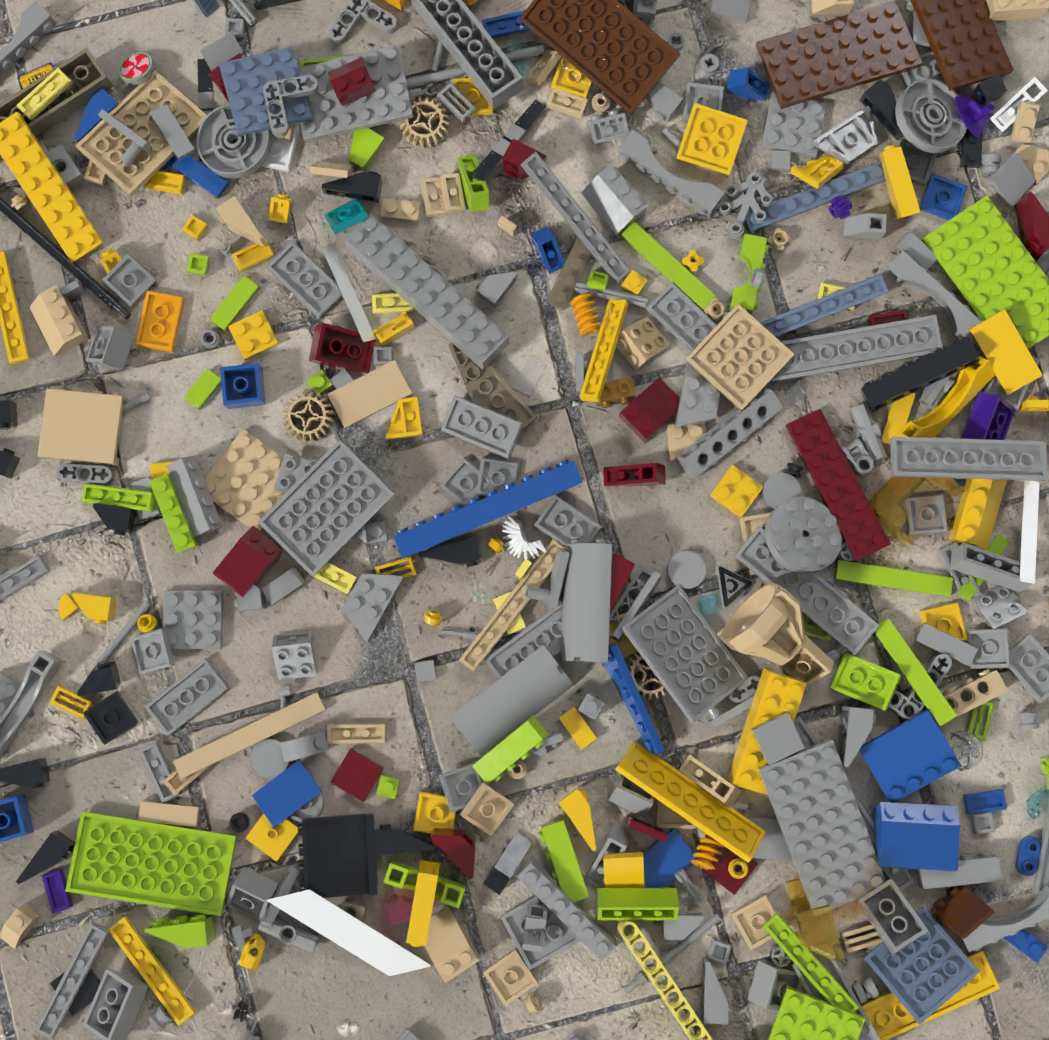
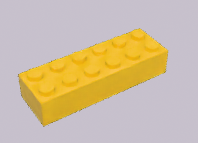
[727,668,807,795]

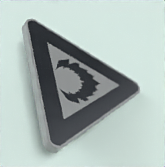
[717,566,753,608]

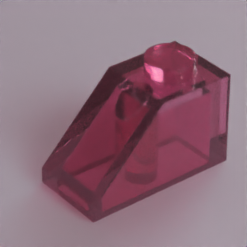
[382,893,413,927]

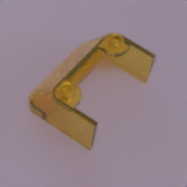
[868,477,965,547]
[786,878,844,962]

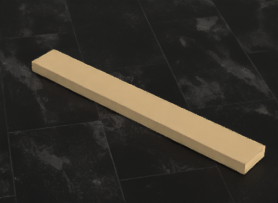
[459,539,565,672]
[173,692,326,779]

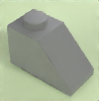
[476,272,517,308]
[662,912,704,943]

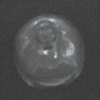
[945,730,983,771]

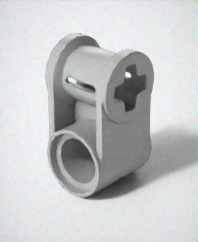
[841,438,874,476]

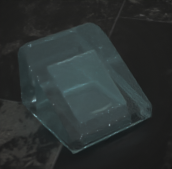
[698,594,718,616]

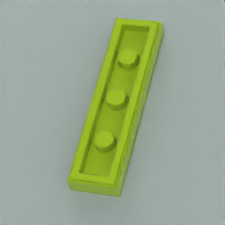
[81,483,156,512]

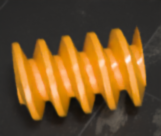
[571,294,601,336]
[690,832,725,870]

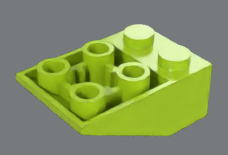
[144,913,216,948]

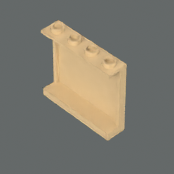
[37,386,127,466]

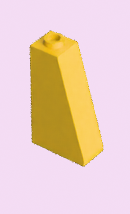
[879,145,920,220]
[406,860,440,947]

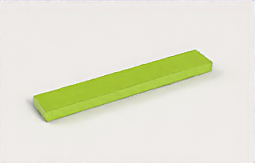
[621,221,717,311]
[835,560,953,597]
[874,618,957,727]
[762,912,860,1013]

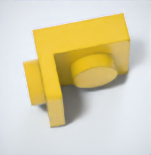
[268,193,294,224]
[99,249,121,274]

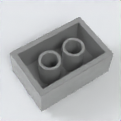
[857,878,928,956]

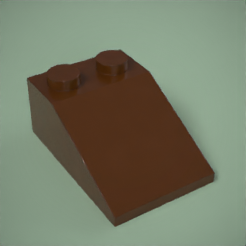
[930,885,995,939]

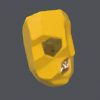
[239,933,266,970]

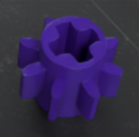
[828,195,852,220]

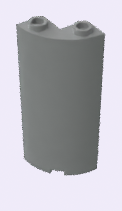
[561,540,612,662]
[450,645,573,756]

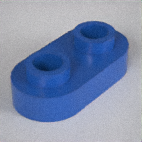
[1015,836,1042,876]

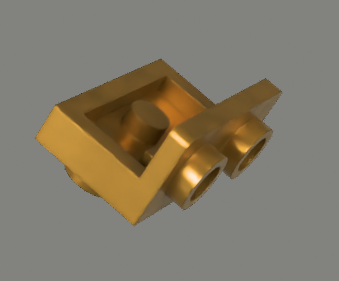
[596,377,636,408]

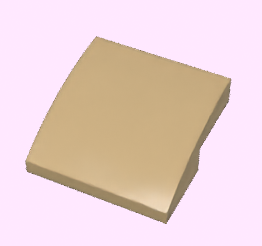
[420,173,466,217]

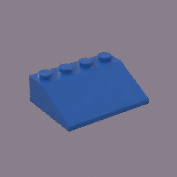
[859,709,962,803]
[873,802,960,871]

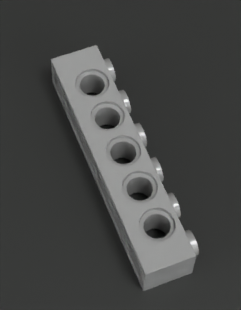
[675,387,783,479]

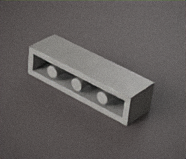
[167,456,223,537]
[950,543,1032,592]
[916,851,1002,889]

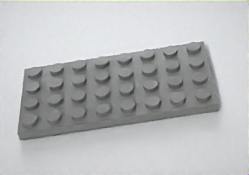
[758,738,886,916]

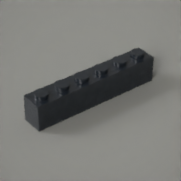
[861,337,980,412]

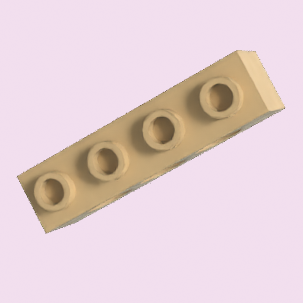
[924,668,1008,726]

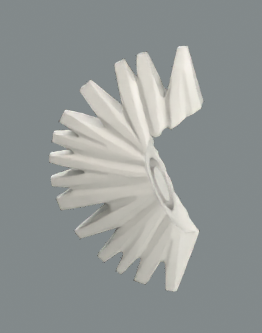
[502,515,546,560]

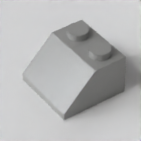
[85,326,134,371]
[609,774,655,818]
[226,867,279,922]
[748,961,798,1010]

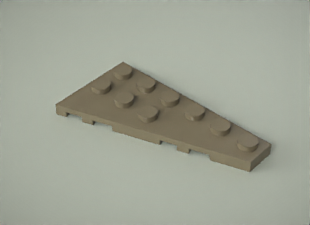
[448,342,537,455]

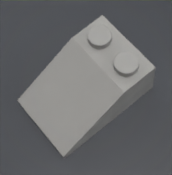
[837,706,876,767]

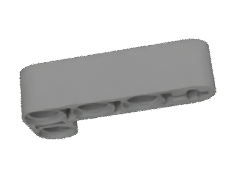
[888,654,952,719]

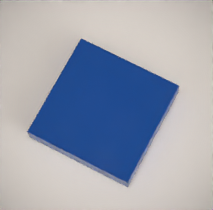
[919,174,968,220]

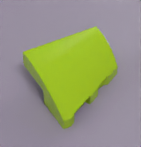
[349,128,385,172]

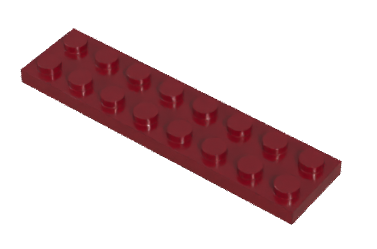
[785,409,891,561]

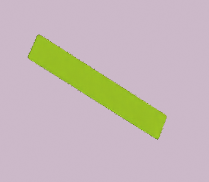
[957,534,1010,602]

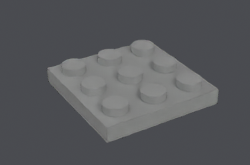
[761,93,826,158]
[163,591,223,649]
[500,896,581,970]

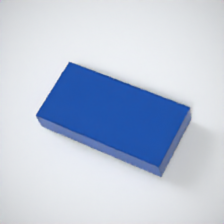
[963,789,1007,815]

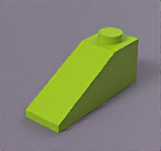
[457,155,489,212]

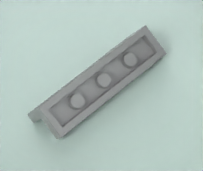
[609,566,661,642]

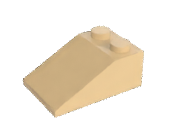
[425,905,480,983]

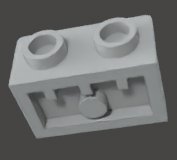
[587,109,629,144]

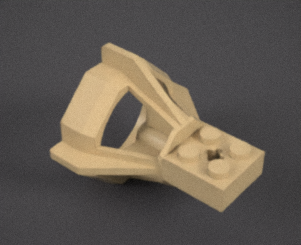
[717,582,834,687]

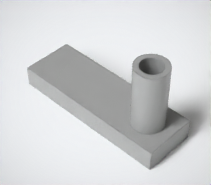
[98,109,153,167]
[525,548,570,609]
[708,695,754,729]
[260,867,304,926]

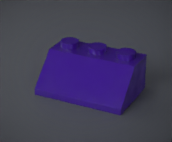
[960,392,1015,440]

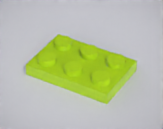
[830,653,901,712]

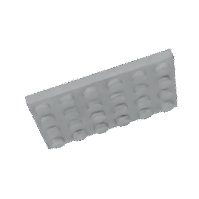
[298,45,413,142]
[258,439,395,577]
[621,585,748,724]

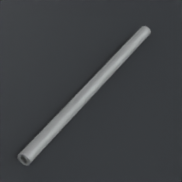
[407,44,545,89]

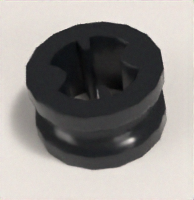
[784,463,804,478]
[233,1002,249,1023]

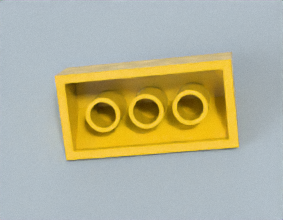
[949,479,1007,550]

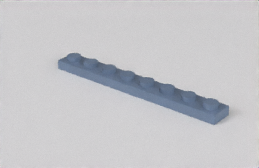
[744,162,886,234]
[760,275,889,337]

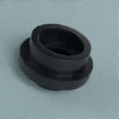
[230,812,250,832]

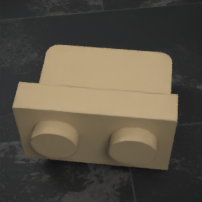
[616,317,669,371]

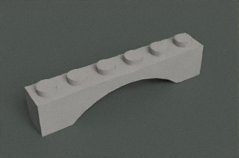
[0,1,56,75]
[618,129,724,217]
[883,251,983,343]
[0,651,62,760]
[517,857,616,961]
[960,883,1049,952]

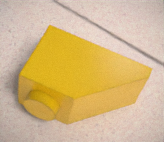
[72,593,116,624]

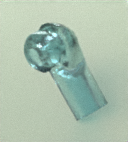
[1026,789,1047,819]

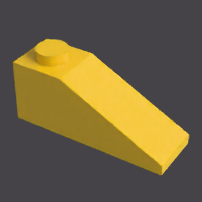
[559,787,596,852]

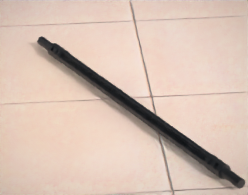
[0,197,131,319]

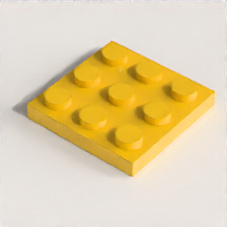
[676,103,748,176]

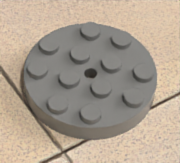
[895,79,967,153]
[197,104,272,179]
[765,497,842,574]

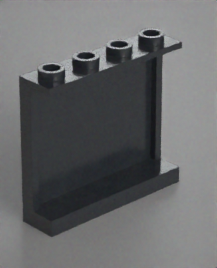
[298,813,378,898]

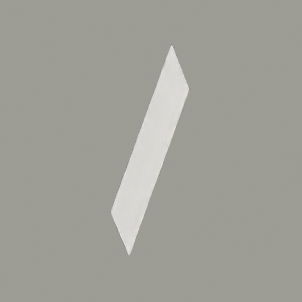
[267,890,431,976]

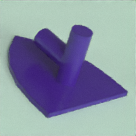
[954,96,994,138]

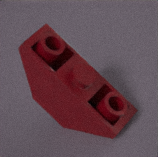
[430,828,476,880]

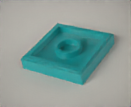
[324,198,369,235]

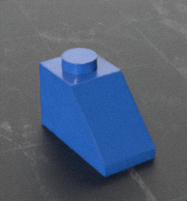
[727,67,770,101]
[530,226,565,274]

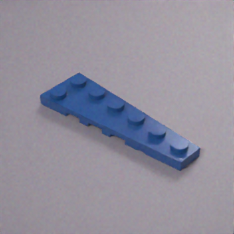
[601,644,665,754]

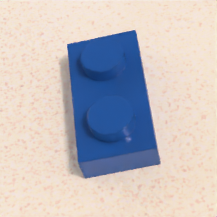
[1003,929,1048,963]

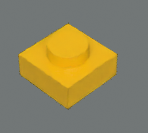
[621,269,648,295]

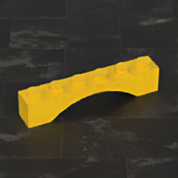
[897,357,995,438]

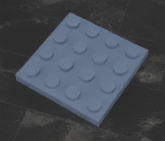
[219,47,312,137]
[864,907,980,1024]

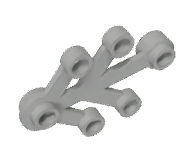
[719,171,773,240]

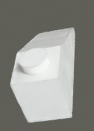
[990,77,1048,132]

